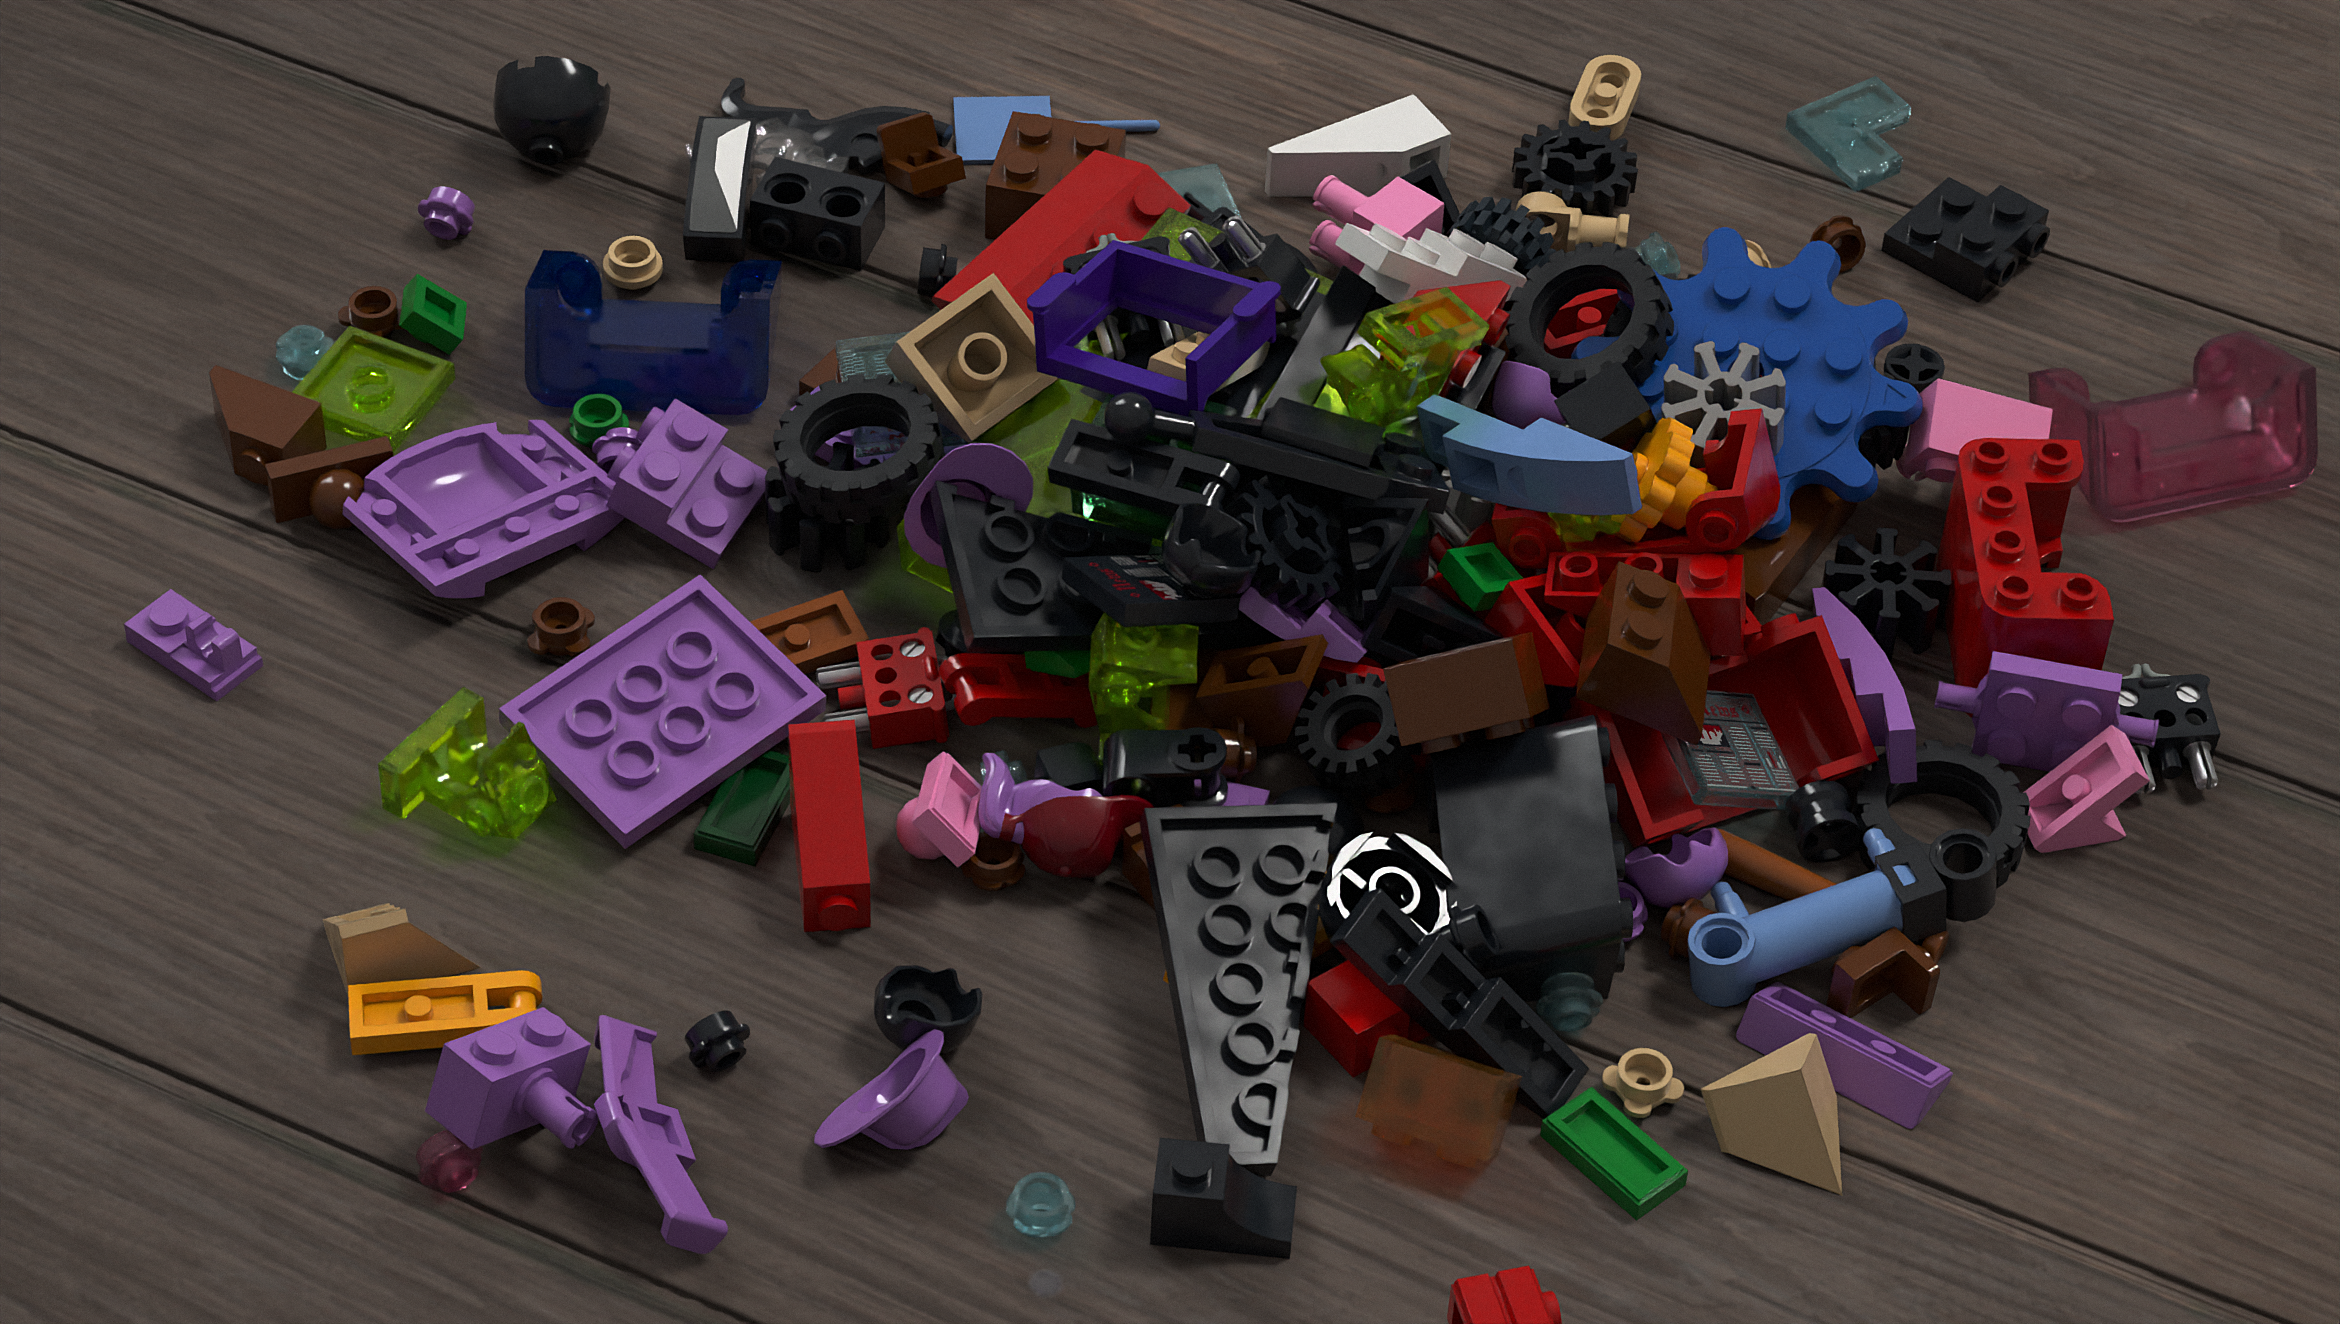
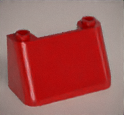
[1491,408,1780,569]

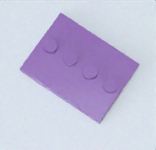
[499,575,826,849]

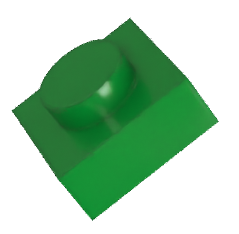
[399,274,467,355]
[1437,542,1523,612]

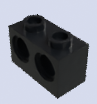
[750,157,885,271]

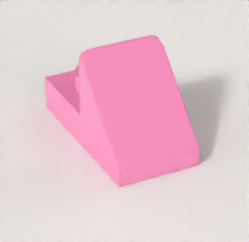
[2023,725,2150,853]

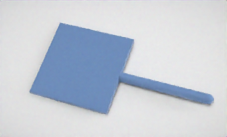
[953,96,1160,165]

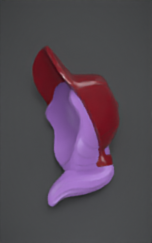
[978,753,1154,878]

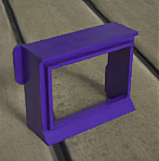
[1027,240,1281,417]

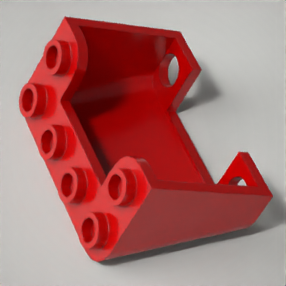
[1561,613,1879,849]

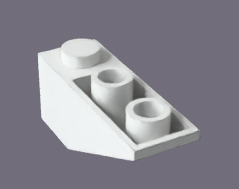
[1265,94,1451,197]

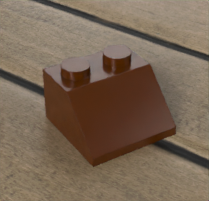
[1576,561,1711,746]

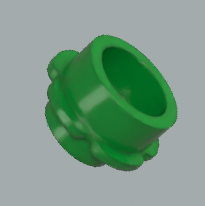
[569,394,629,449]

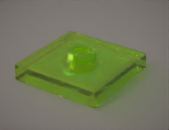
[292,326,456,453]

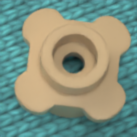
[1602,1048,1684,1118]

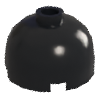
[493,56,611,165]
[1318,832,1457,956]

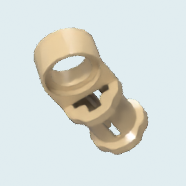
[1516,192,1629,253]

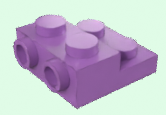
[606,398,768,569]

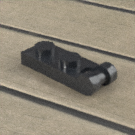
[1047,418,1241,517]

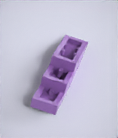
[1812,587,1917,784]

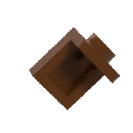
[876,112,966,198]
[1826,926,1940,1018]

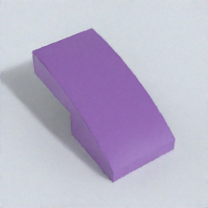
[1239,580,1368,663]

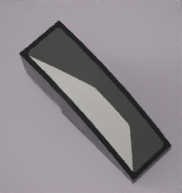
[683,116,758,263]

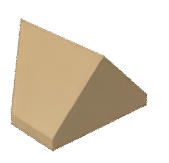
[323,903,481,996]
[1701,1033,1842,1196]

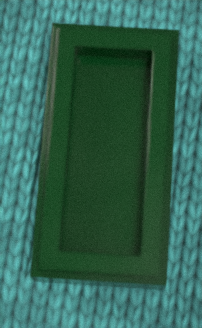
[694,750,790,867]

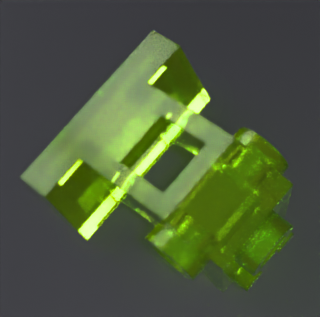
[1320,287,1490,432]
[1089,613,1199,767]
[378,687,557,839]

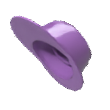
[904,443,1033,568]
[814,1029,969,1150]

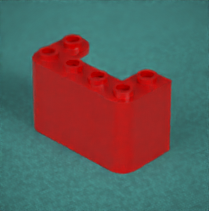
[1936,437,2114,718]

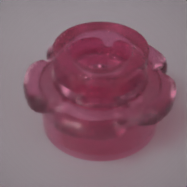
[416,1129,483,1193]

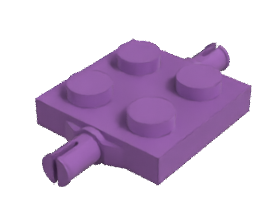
[1934,651,2158,772]

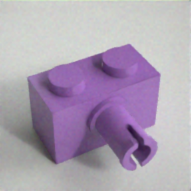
[425,1007,598,1150]

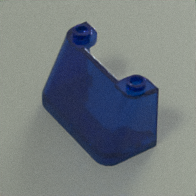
[525,250,782,415]

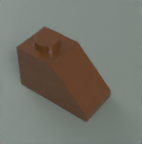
[209,365,327,486]
[1195,634,1329,748]

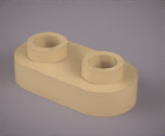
[1568,55,1641,141]

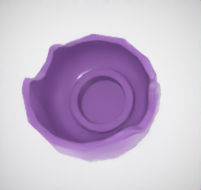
[1491,361,1570,429]
[1625,828,1728,908]

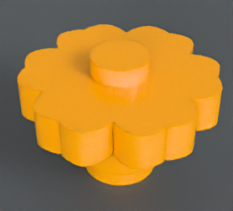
[1605,417,1718,543]

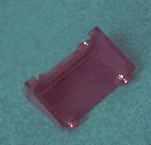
[2028,330,2318,522]

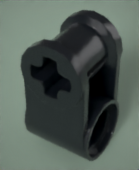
[1102,727,1228,808]

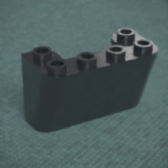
[1423,715,1633,1002]

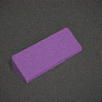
[1736,982,1953,1129]

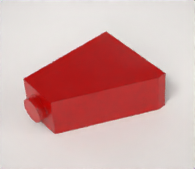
[788,719,871,932]

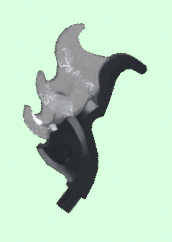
[685,77,953,186]

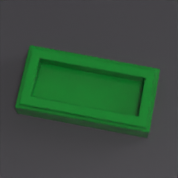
[1540,1087,1688,1221]

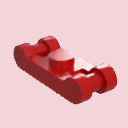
[939,653,1110,728]

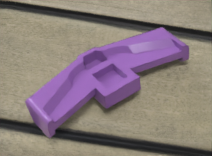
[594,1015,728,1254]

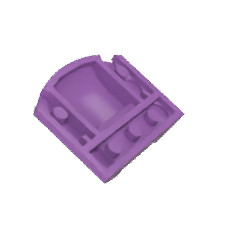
[343,420,625,598]

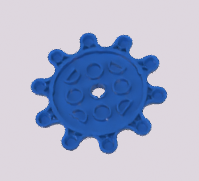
[1571,227,1923,540]

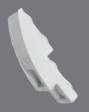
[1335,223,1527,308]

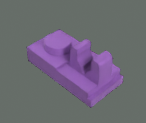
[124,589,263,701]

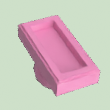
[895,751,982,867]

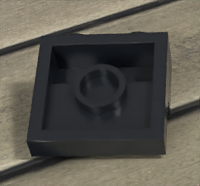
[1881,177,2050,303]

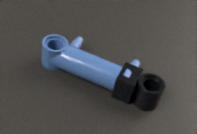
[1688,828,1997,1007]

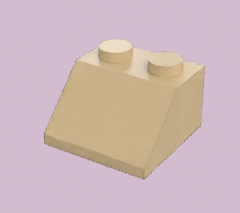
[885,273,1060,444]

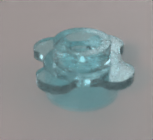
[1634,231,1681,278]

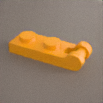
[348,970,543,1055]

